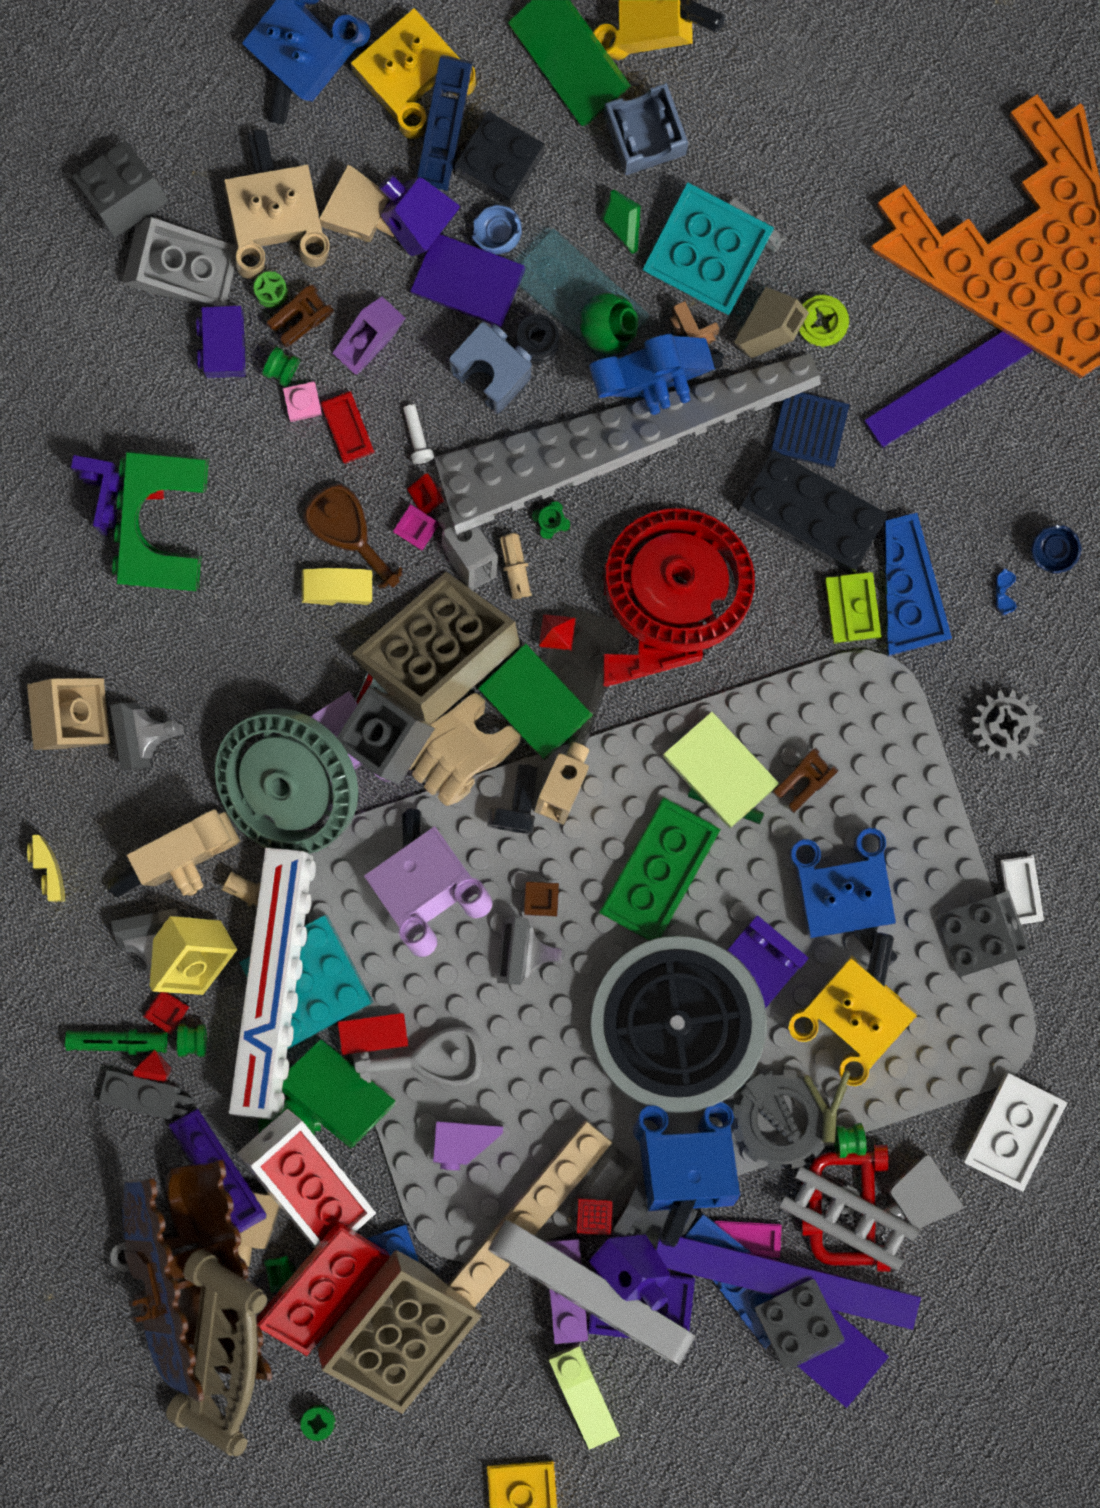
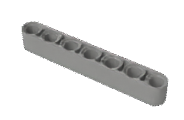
[488,1220,695,1366]

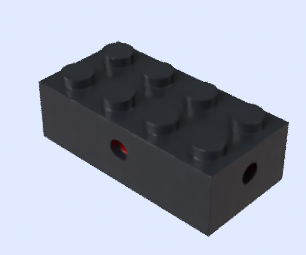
[739,449,888,575]

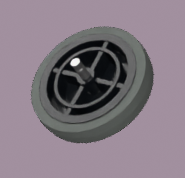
[590,935,767,1113]

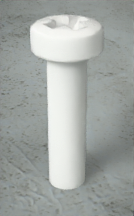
[403,404,434,464]

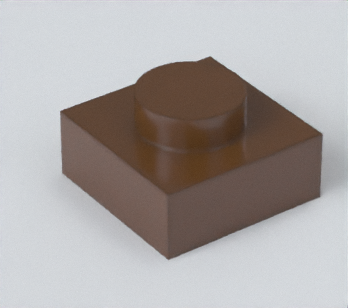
[524,882,559,917]

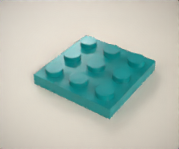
[643,182,775,315]
[239,915,374,1049]

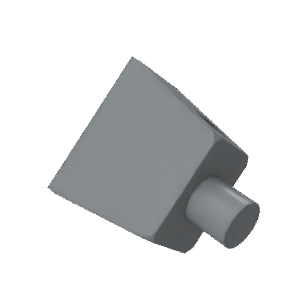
[438,511,498,591]
[883,1153,964,1229]

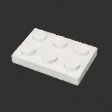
[962,1072,1068,1192]

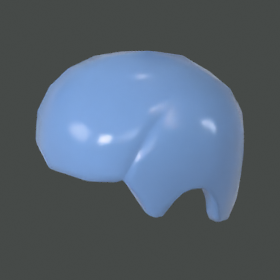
[472,205,522,255]

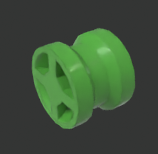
[254,271,288,309]

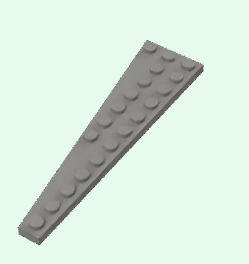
[434,353,821,534]

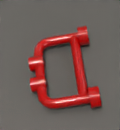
[801,1144,891,1272]

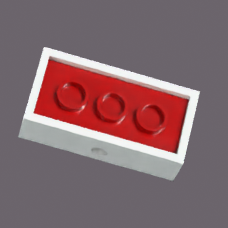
[237,1109,376,1248]

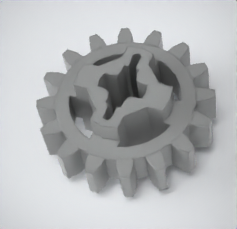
[970,690,1043,762]

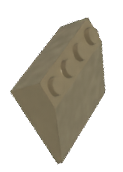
[353,572,520,724]
[317,1250,482,1414]

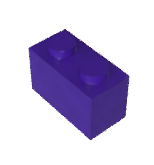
[196,306,246,378]

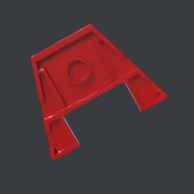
[603,563,703,687]

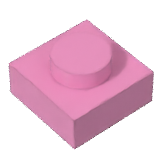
[283,381,322,422]

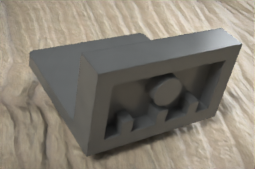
[938,891,1031,977]
[605,1180,697,1250]
[755,1279,845,1372]

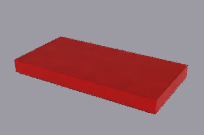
[256,1222,390,1356]

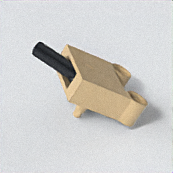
[107,810,241,897]

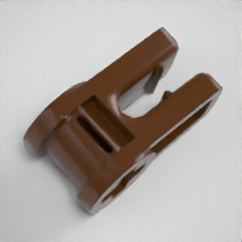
[266,284,334,348]
[773,747,839,814]

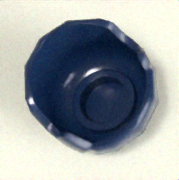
[1031,524,1082,574]

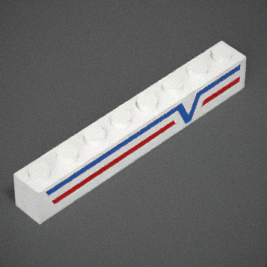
[229,848,316,1120]

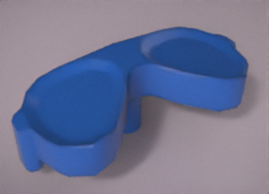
[996,569,1017,616]

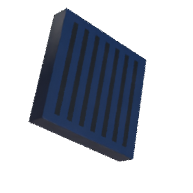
[771,393,850,469]

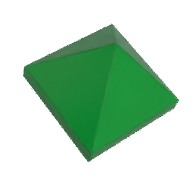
[264,1256,297,1293]

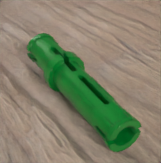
[65,1028,168,1055]

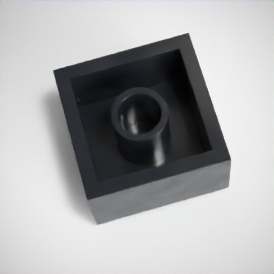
[455,111,544,208]

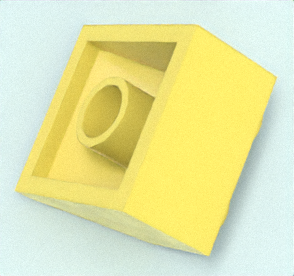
[150,916,237,995]

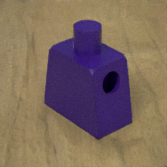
[379,175,460,257]
[589,1234,670,1311]

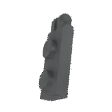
[99,1070,193,1120]

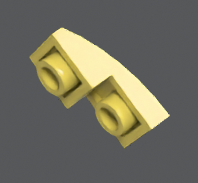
[302,568,372,606]
[27,835,65,902]

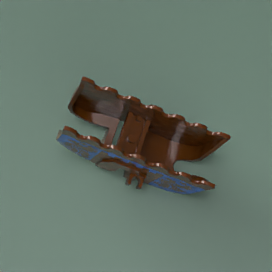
[122,1159,272,1402]

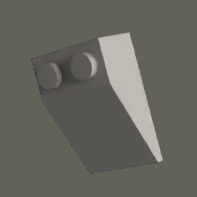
[122,217,237,307]

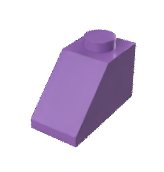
[333,297,406,375]
[433,1121,504,1170]

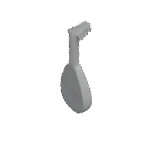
[355,1027,483,1087]

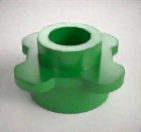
[532,501,570,539]

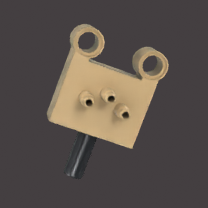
[224,129,329,279]

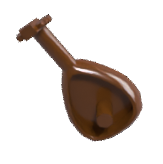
[302,483,403,589]

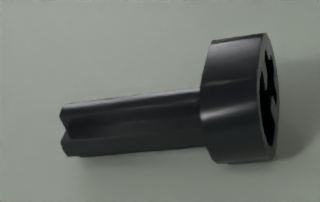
[487,764,538,834]

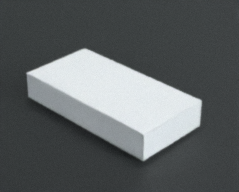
[1000,856,1044,924]

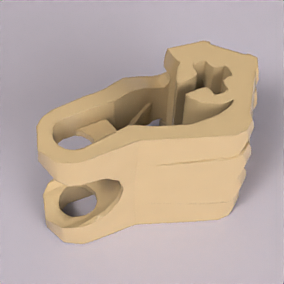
[409,693,521,806]

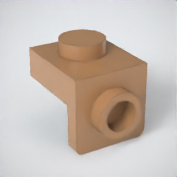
[670,301,720,345]

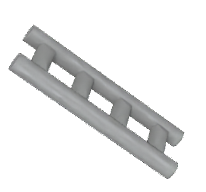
[779,1166,920,1271]

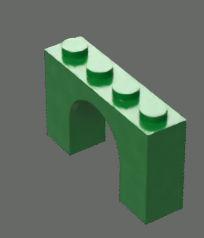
[112,450,209,591]

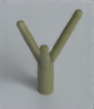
[804,1071,850,1143]

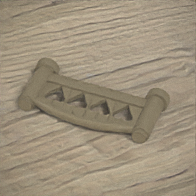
[166,1249,267,1456]

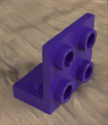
[71,455,124,536]
[727,915,809,1008]

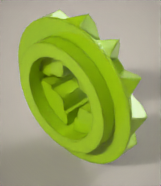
[799,295,849,348]

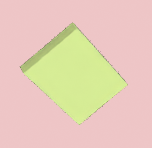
[663,712,779,829]

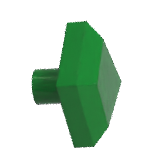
[600,189,641,254]

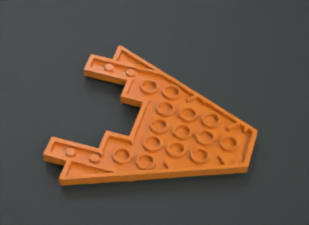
[871,94,1100,379]

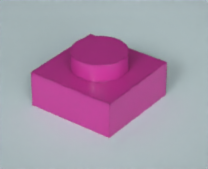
[393,504,440,551]

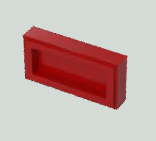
[320,391,375,464]
[338,1013,409,1055]

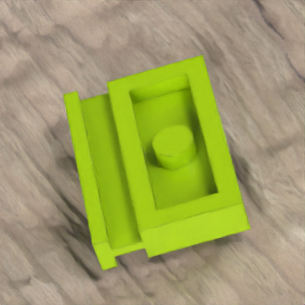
[825,572,881,644]

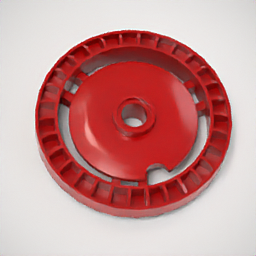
[604,508,755,652]

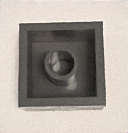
[72,140,169,238]
[337,687,435,784]

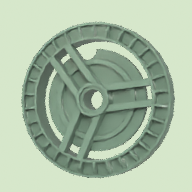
[215,708,358,854]

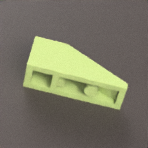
[549,1343,620,1450]

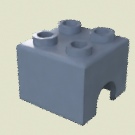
[604,82,688,176]
[449,322,532,414]

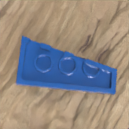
[884,513,952,657]
[684,1213,777,1350]

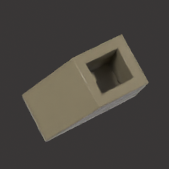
[734,287,809,358]

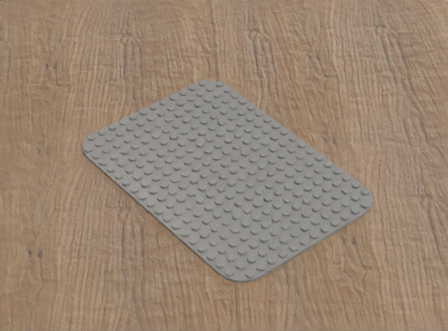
[306,650,1036,1263]

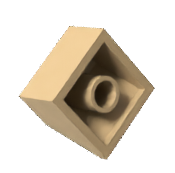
[27,678,110,750]

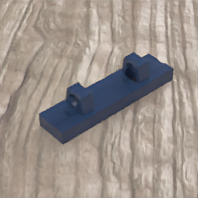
[417,55,473,191]

